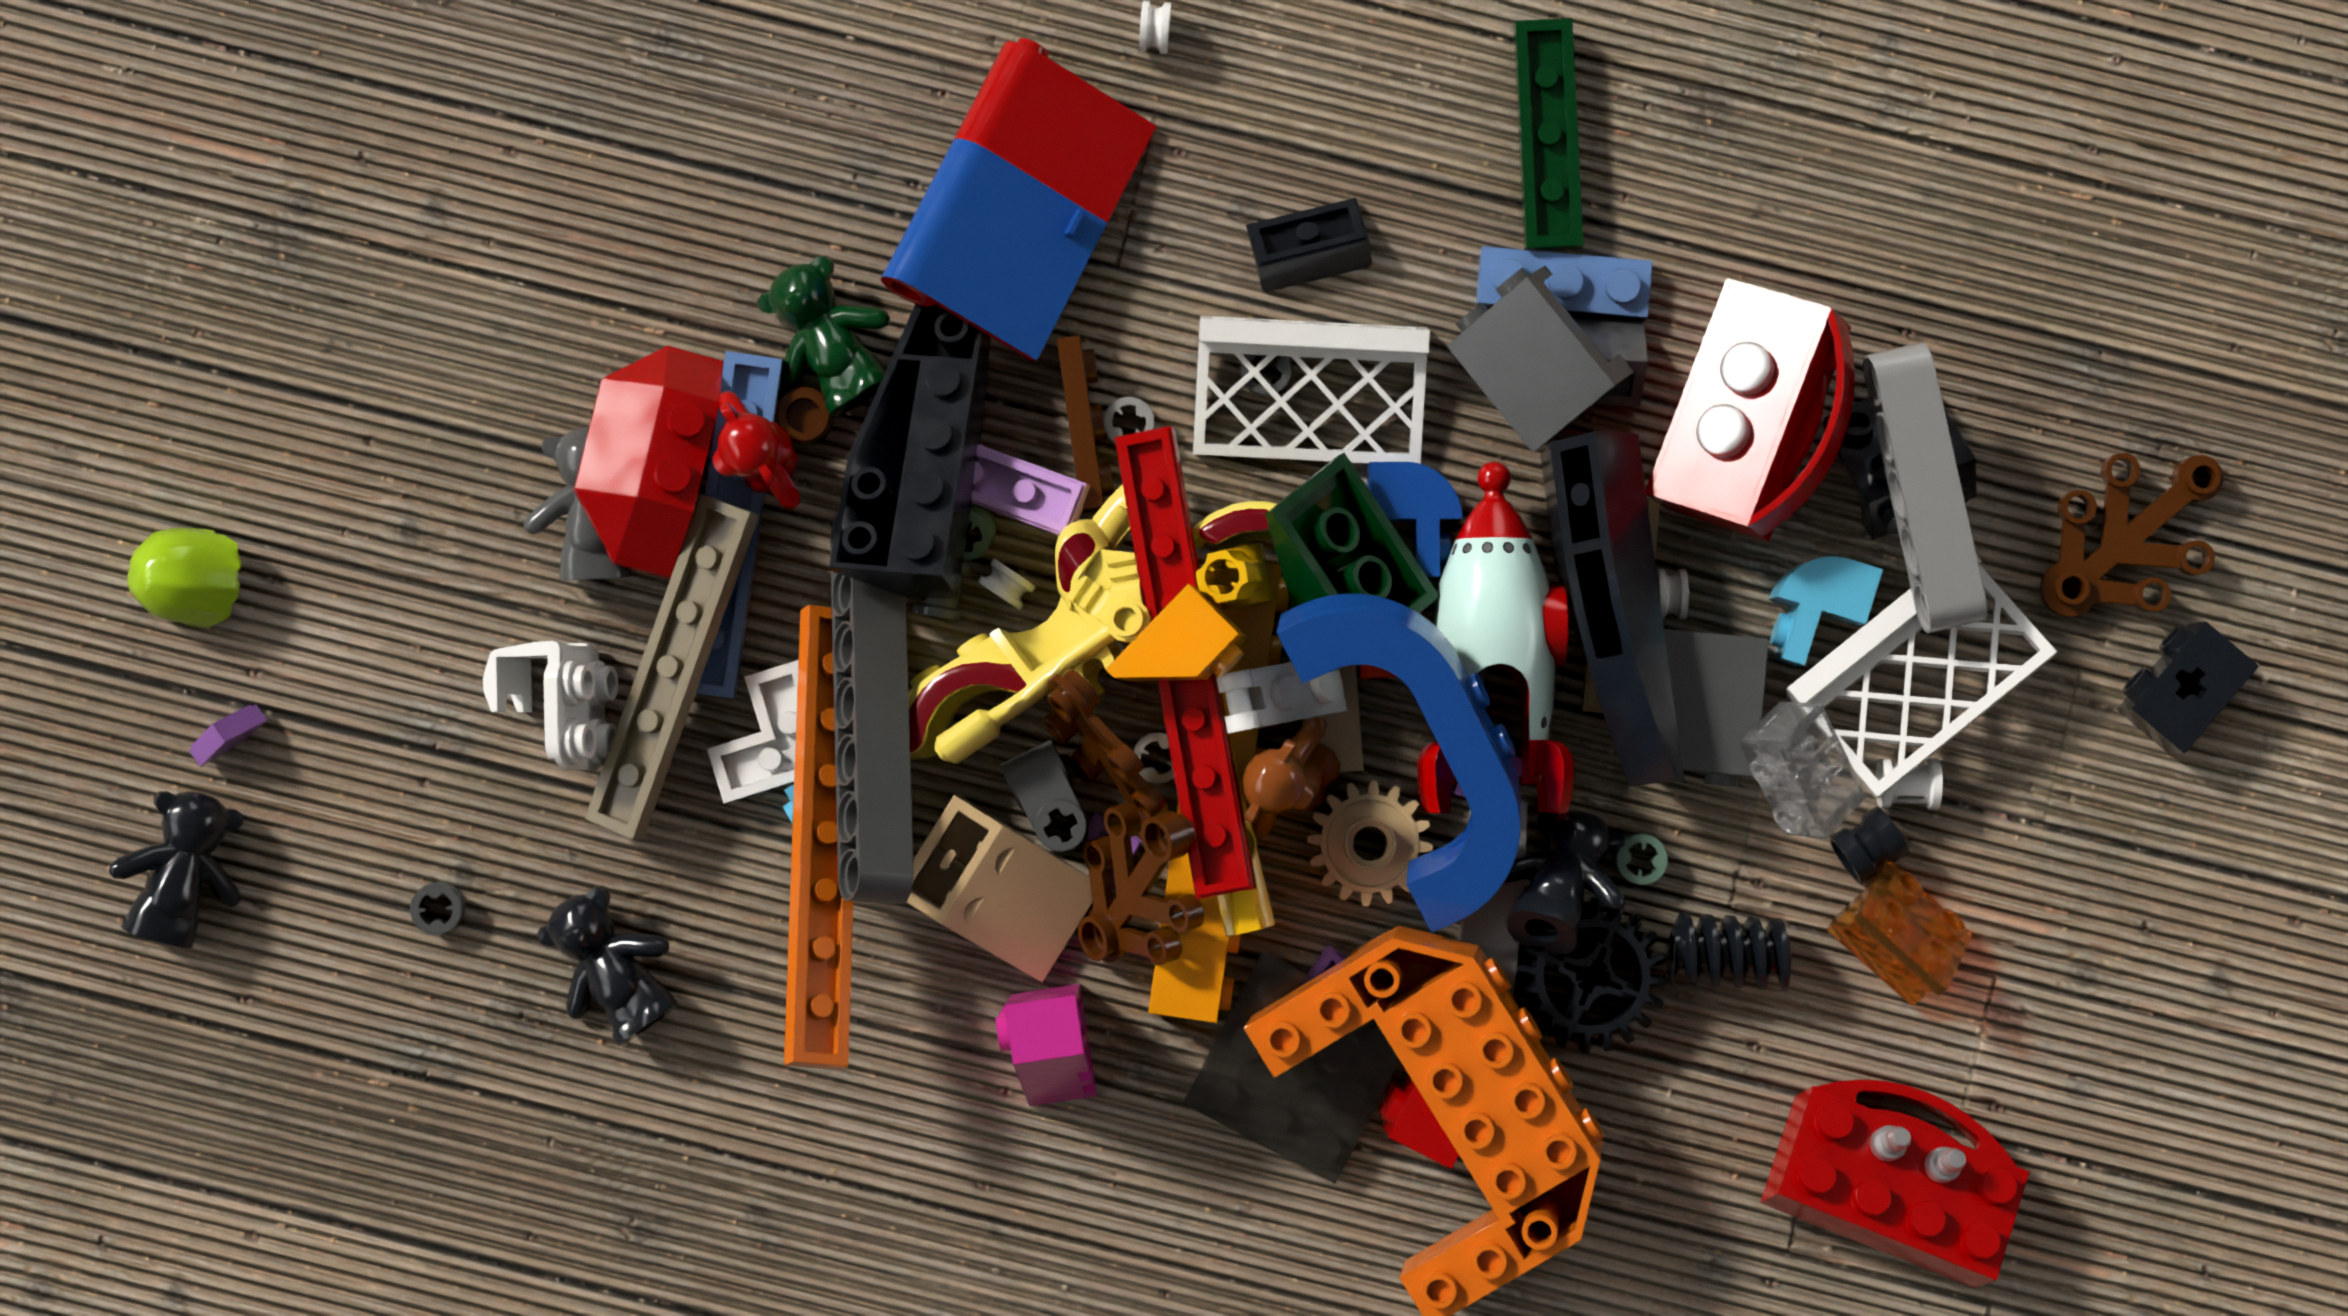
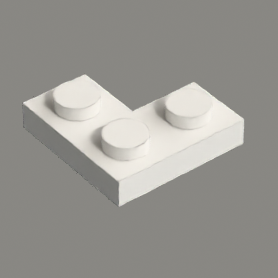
[707,660,798,804]

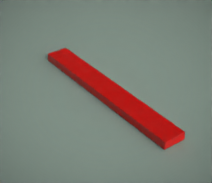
[1114,426,1257,899]

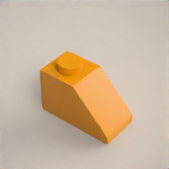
[1105,584,1248,681]

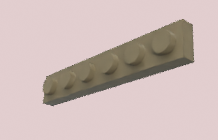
[585,494,760,840]

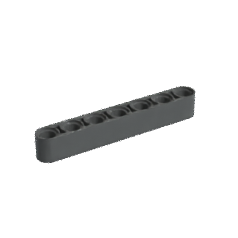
[830,514,914,904]

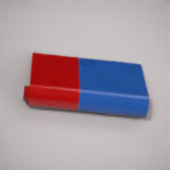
[880,38,1157,362]

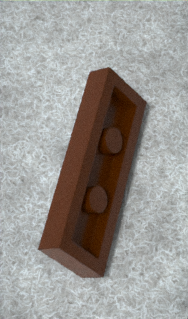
[1057,336,1114,513]

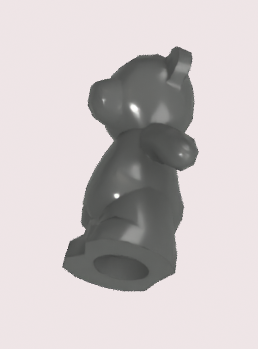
[524,427,632,580]

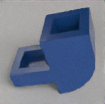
[1367,462,1463,580]

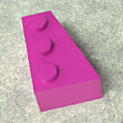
[996,983,1097,1106]

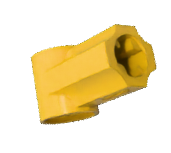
[1196,543,1273,610]

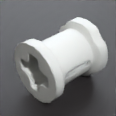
[1876,758,1943,810]

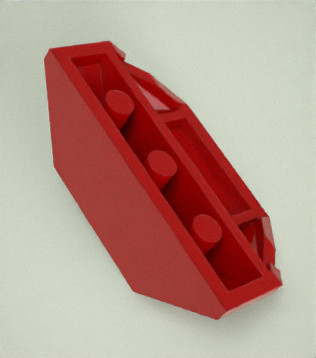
[573,346,723,579]

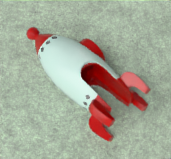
[1417,461,1574,813]

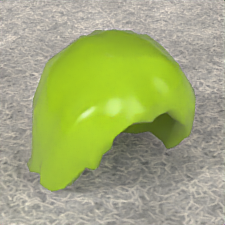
[127,528,241,628]

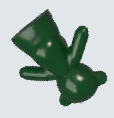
[757,256,890,416]

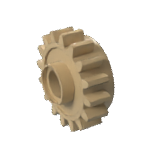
[1306,780,1433,906]

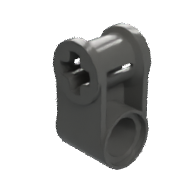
[1000,740,1089,853]

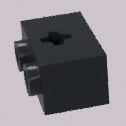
[2116,621,2259,754]

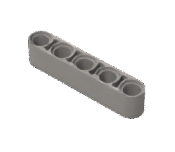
[1863,342,1987,634]

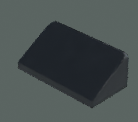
[1246,198,1372,292]

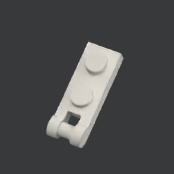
[1216,662,1348,734]

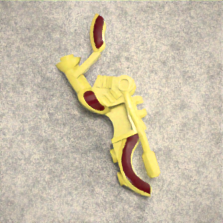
[908,484,1278,764]

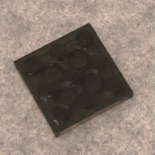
[1183,950,1400,1184]

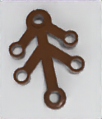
[2040,453,2223,617]
[1041,669,1170,840]
[1078,802,1204,966]

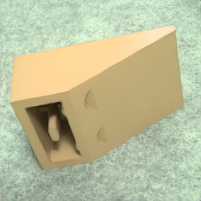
[906,794,1093,982]

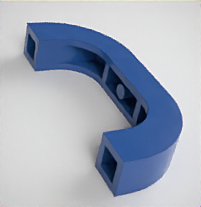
[1276,594,1521,933]

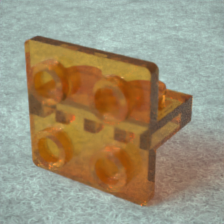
[1826,862,1972,1007]

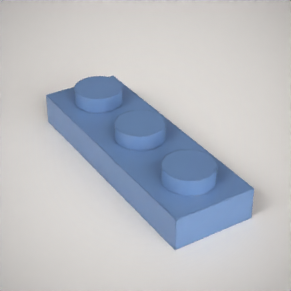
[1475,246,1652,320]

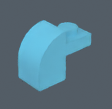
[1769,556,1883,667]

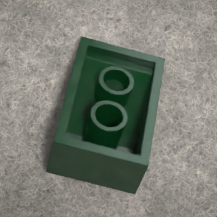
[1265,453,1439,673]

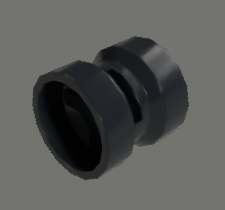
[1828,806,1910,885]

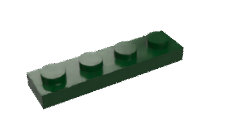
[1513,18,1584,251]

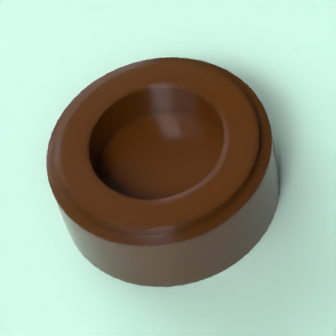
[775,387,834,446]

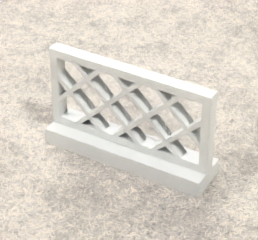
[1193,316,1430,464]
[1786,556,2057,800]

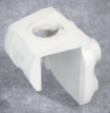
[483,641,618,771]

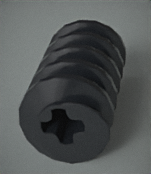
[1667,912,1791,991]

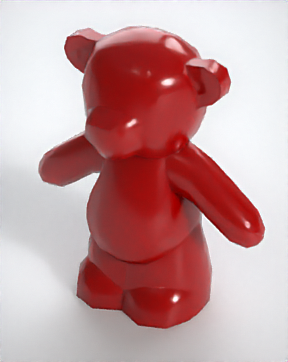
[712,391,800,509]

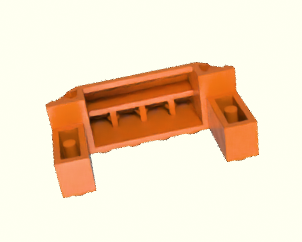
[1243,925,1605,1316]

